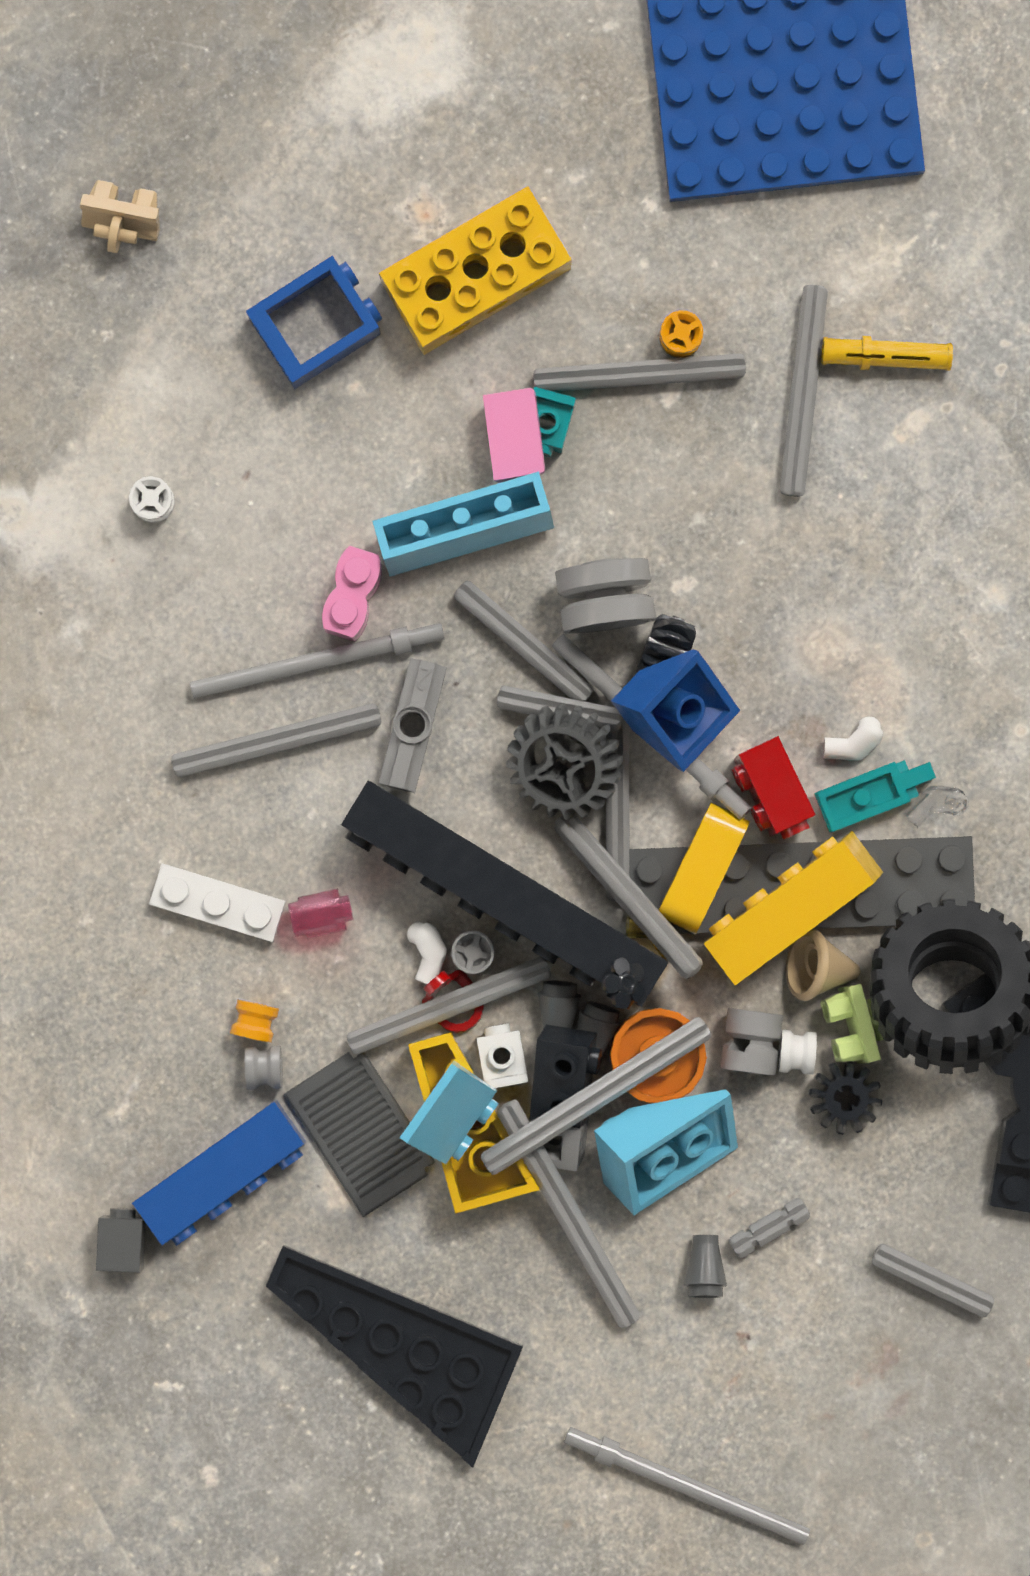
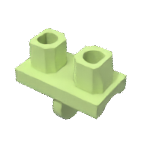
[820,984,884,1064]

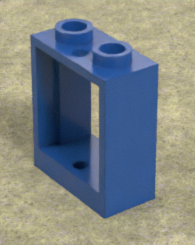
[246,255,382,389]

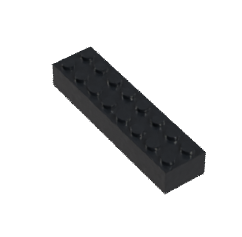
[341,780,669,1010]

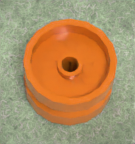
[609,1007,707,1103]

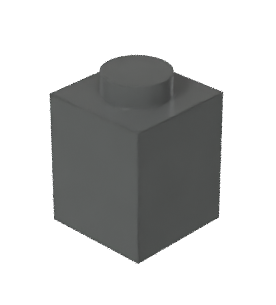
[96,1208,146,1273]

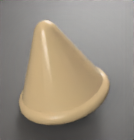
[786,929,861,1001]

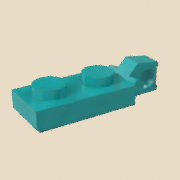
[814,760,936,833]

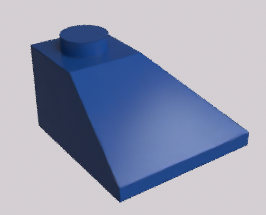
[611,649,741,772]

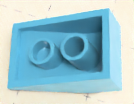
[400,1061,499,1164]
[594,1089,738,1215]

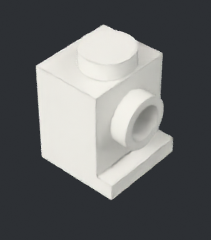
[476,1023,528,1088]

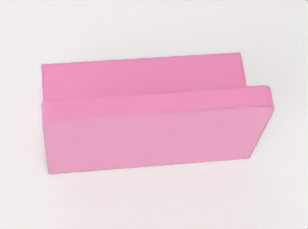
[483,388,545,483]

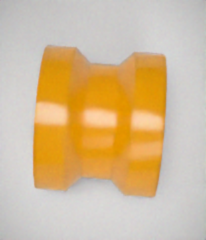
[659,310,703,358]
[230,999,279,1043]

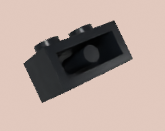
[529,1024,602,1129]

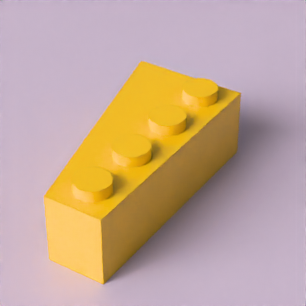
[704,831,883,985]

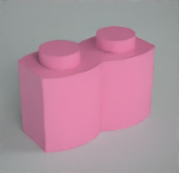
[322,546,382,642]

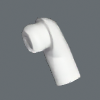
[823,716,883,761]
[407,922,447,984]

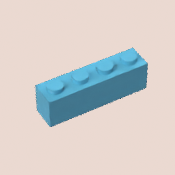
[372,471,555,577]

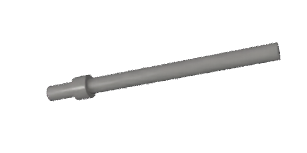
[190,623,445,699]
[552,634,752,820]
[564,1427,810,1545]

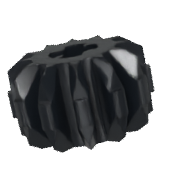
[636,614,696,673]
[808,1061,883,1135]

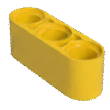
[659,802,750,934]

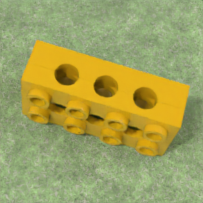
[379,186,572,355]

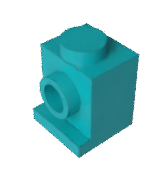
[534,387,576,457]

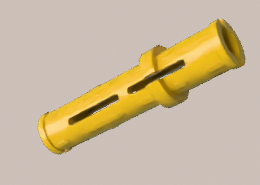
[821,335,953,371]

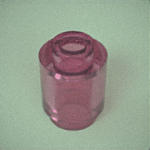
[288,888,354,939]

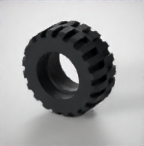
[870,899,1030,1074]

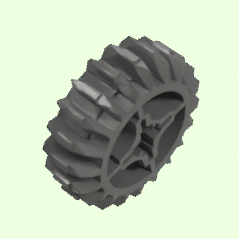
[506,703,623,821]

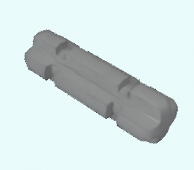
[729,1198,810,1258]

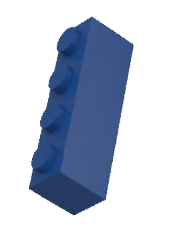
[132,1100,306,1246]

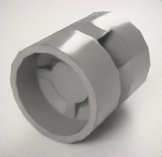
[720,1008,783,1076]

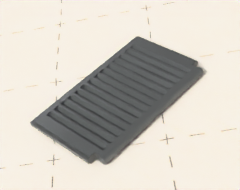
[284,1052,435,1217]

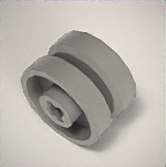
[555,558,656,634]

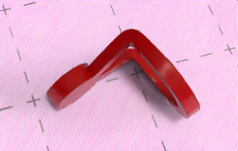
[422,970,484,1033]

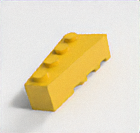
[408,1032,540,1214]

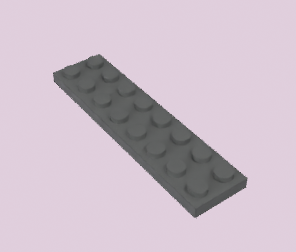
[629,836,975,936]

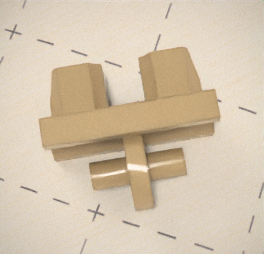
[80,180,160,253]

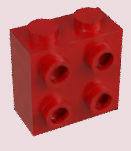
[731,736,816,840]

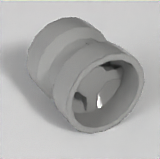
[451,931,495,974]

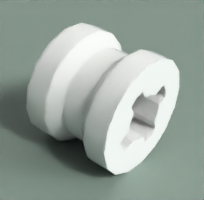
[129,476,175,523]
[778,1030,817,1075]

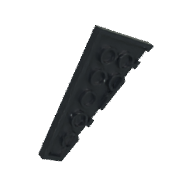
[266,1245,523,1468]

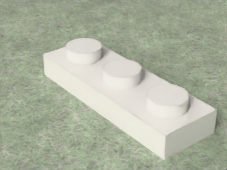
[149,863,286,942]

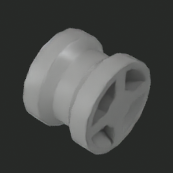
[245,1046,283,1090]

